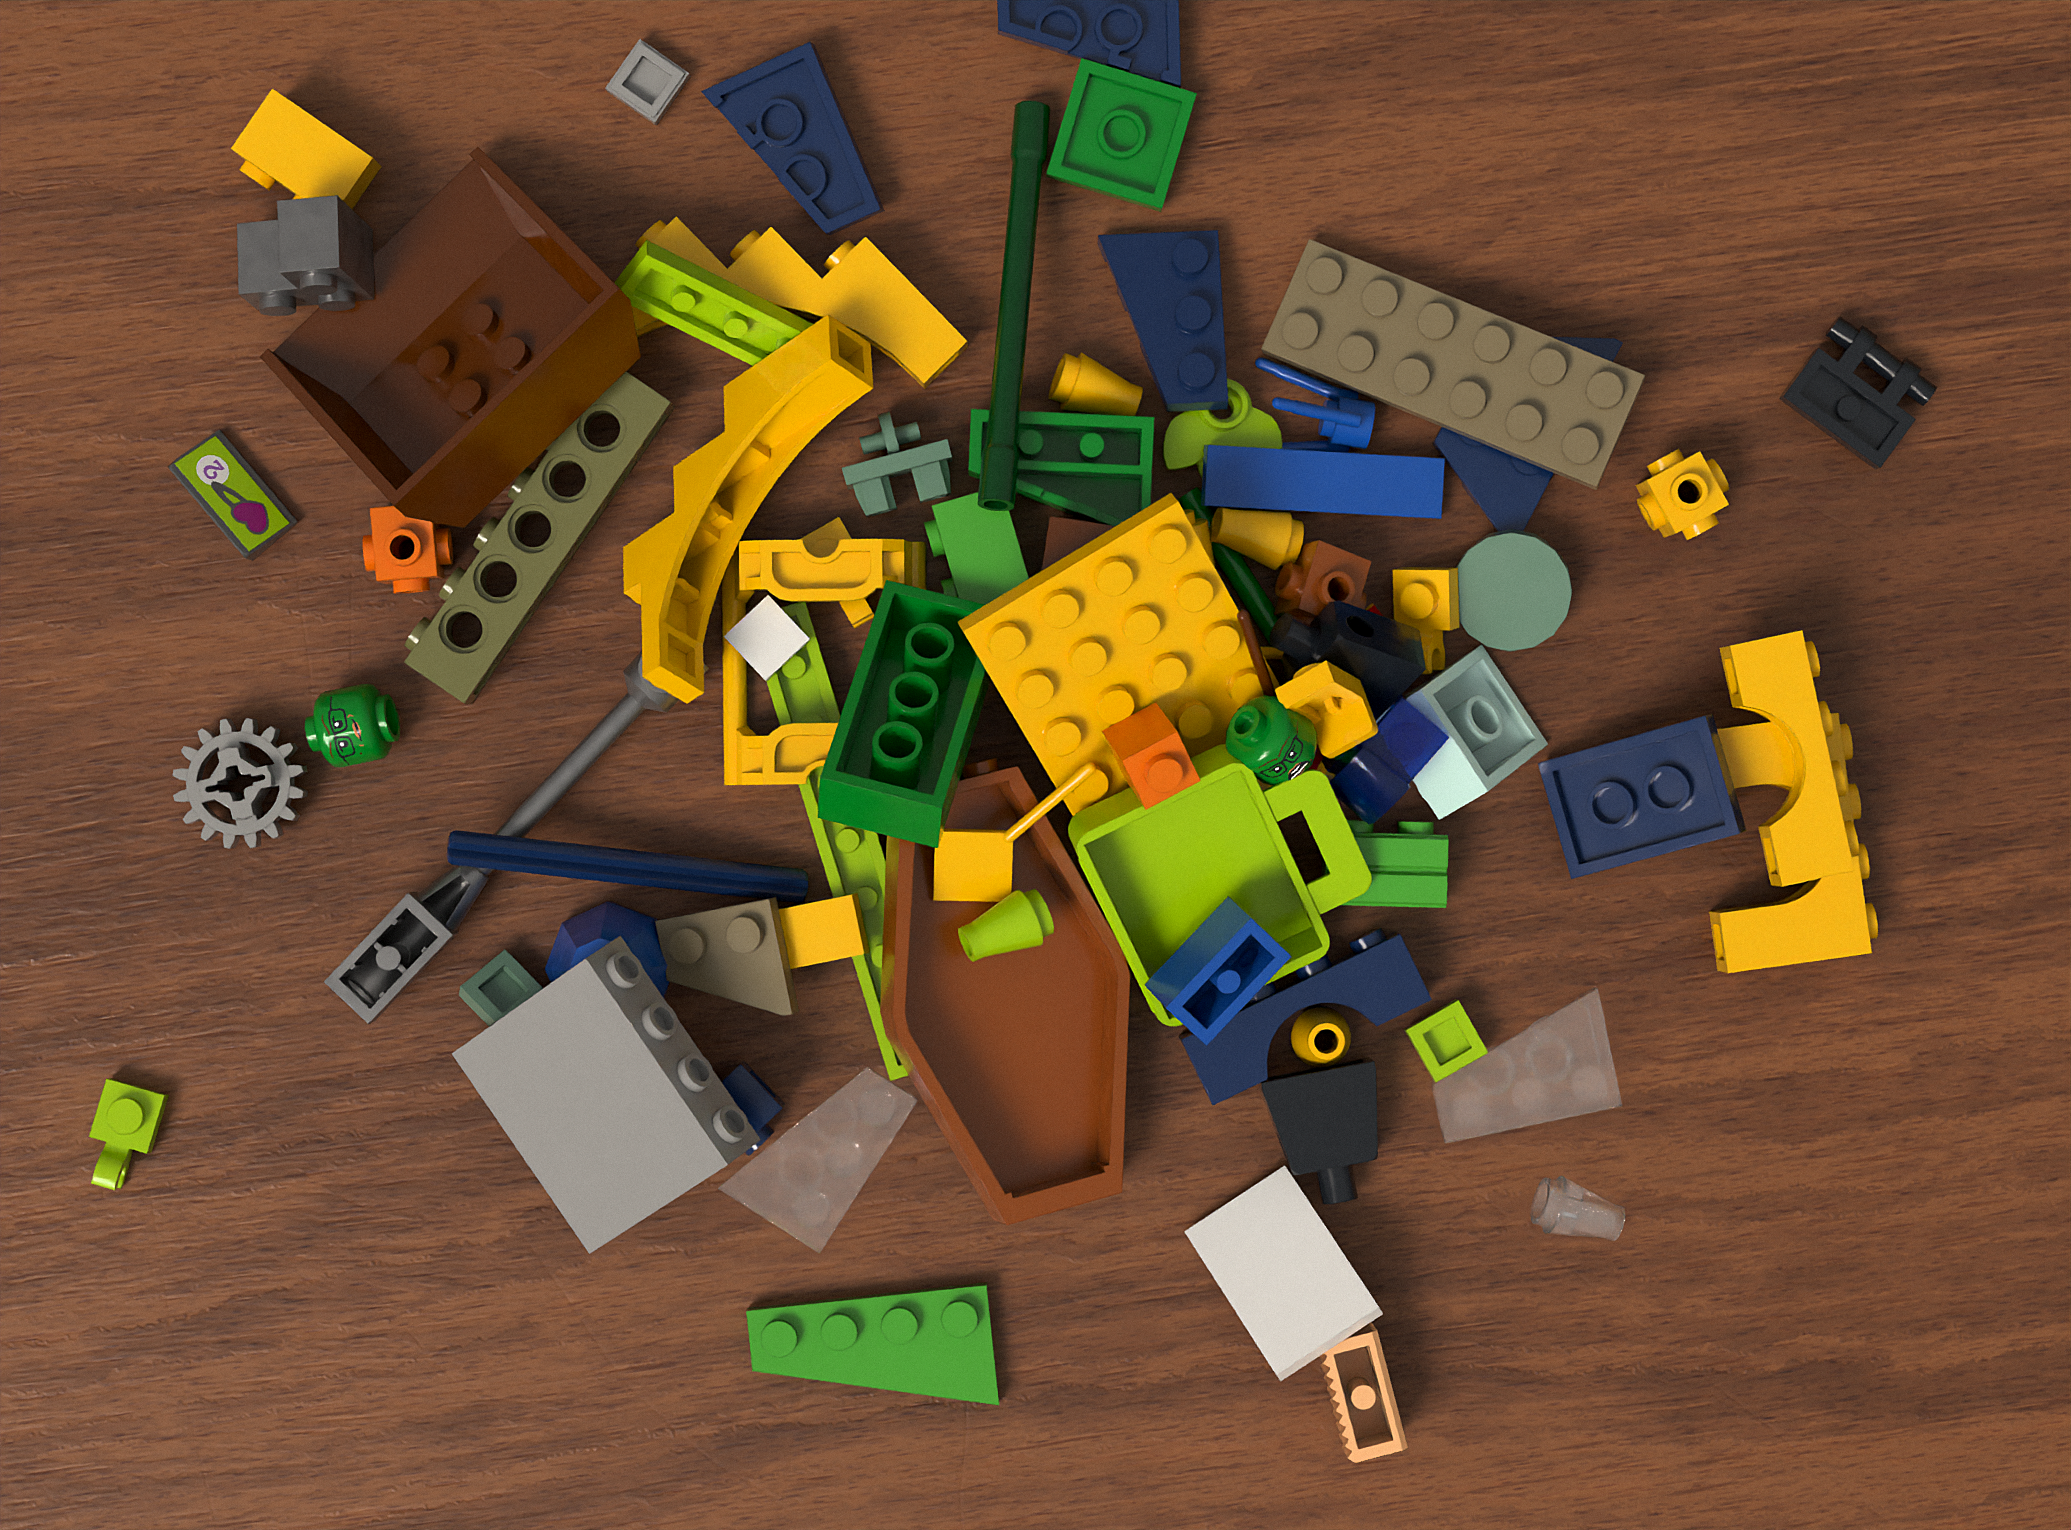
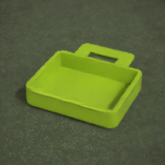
[1068,743,1372,1026]

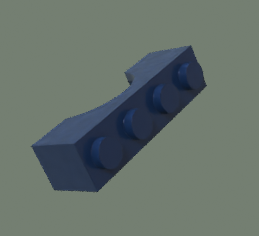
[1179,927,1432,1105]

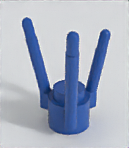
[1255,357,1375,453]

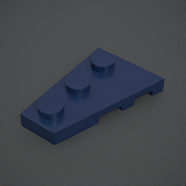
[701,42,885,235]

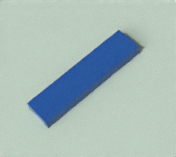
[1201,445,1445,519]

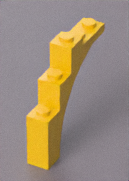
[632,216,967,389]
[623,314,873,704]

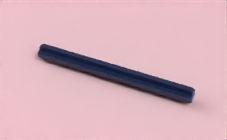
[446,830,809,903]

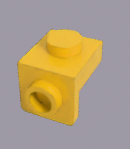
[1275,661,1378,759]

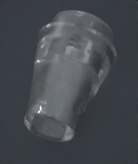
[1530,1176,1625,1241]

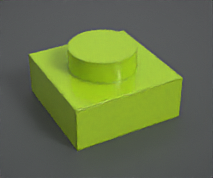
[1404,999,1488,1082]

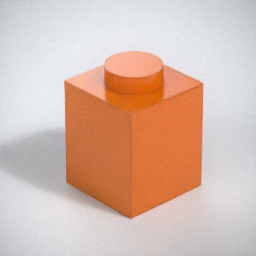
[1102,703,1201,810]

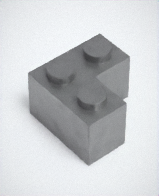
[237,195,375,316]

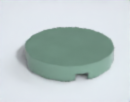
[1456,529,1572,652]

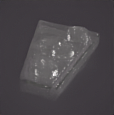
[1431,987,1623,1143]
[718,1066,918,1254]

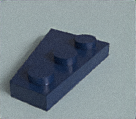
[997,0,1181,88]
[1097,230,1228,412]

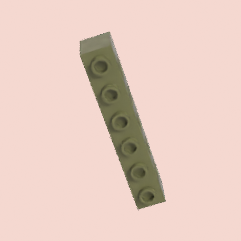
[404,372,675,705]

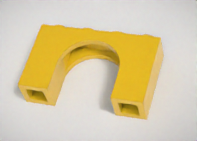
[1709,713,1878,973]

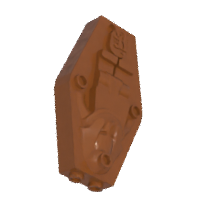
[880,758,1130,1225]

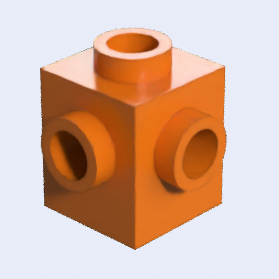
[363,506,453,594]

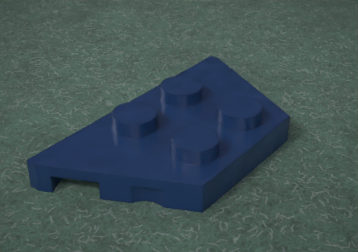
[1432,337,1623,532]

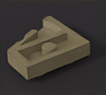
[655,897,799,1016]

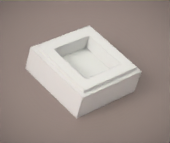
[724,595,811,681]

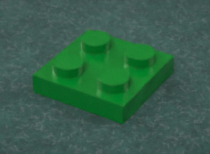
[1046,58,1197,212]

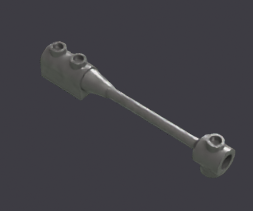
[324,651,709,1024]

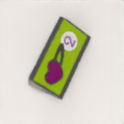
[168,430,298,561]

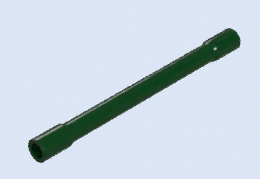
[977,101,1051,511]

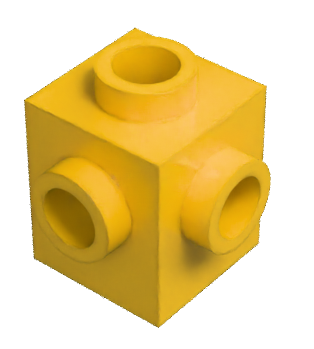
[1635,449,1729,540]

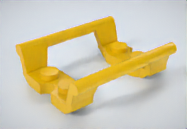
[722,539,926,785]

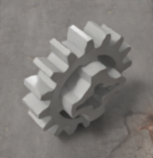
[173,718,308,849]

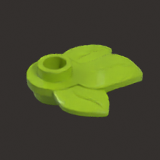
[1163,378,1282,477]

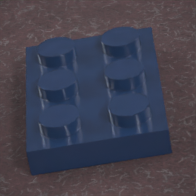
[1538,713,1747,879]

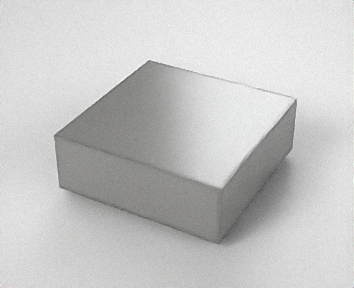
[605,39,691,126]

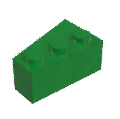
[968,409,1154,526]

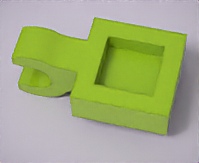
[89,1078,169,1190]

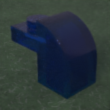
[1325,695,1450,825]

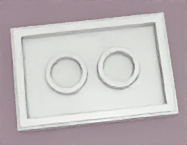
[1184,1166,1383,1381]

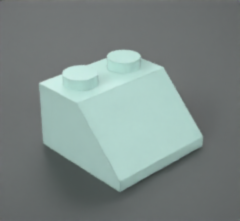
[1376,645,1548,820]

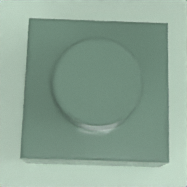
[459,950,543,1027]

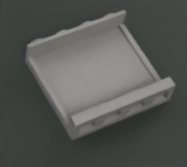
[452,936,761,1254]

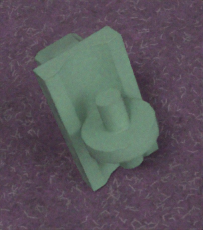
[842,411,953,518]

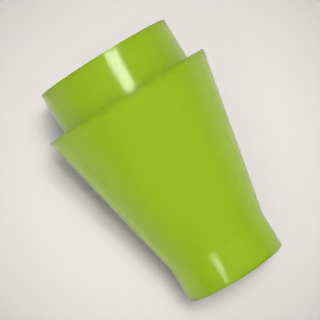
[958,889,1054,962]

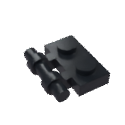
[1779,316,1937,470]

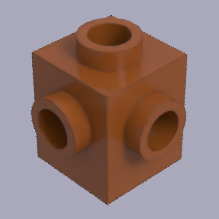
[1274,540,1372,624]

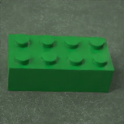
[818,580,991,848]

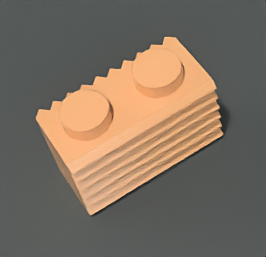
[1319,1322,1408,1463]

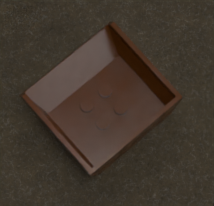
[260,147,641,528]

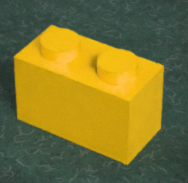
[231,89,382,209]

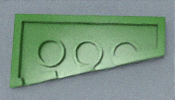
[746,1282,999,1405]

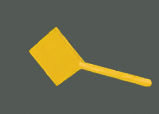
[933,762,1096,902]

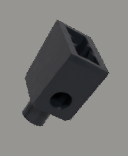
[1269,600,1426,721]
[1258,1057,1378,1204]

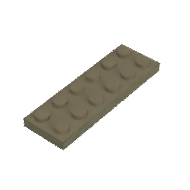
[1261,239,1645,490]

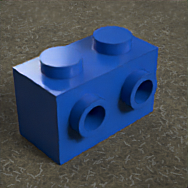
[1144,896,1292,1046]

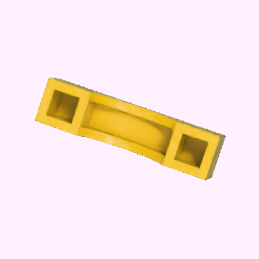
[1719,630,1859,887]

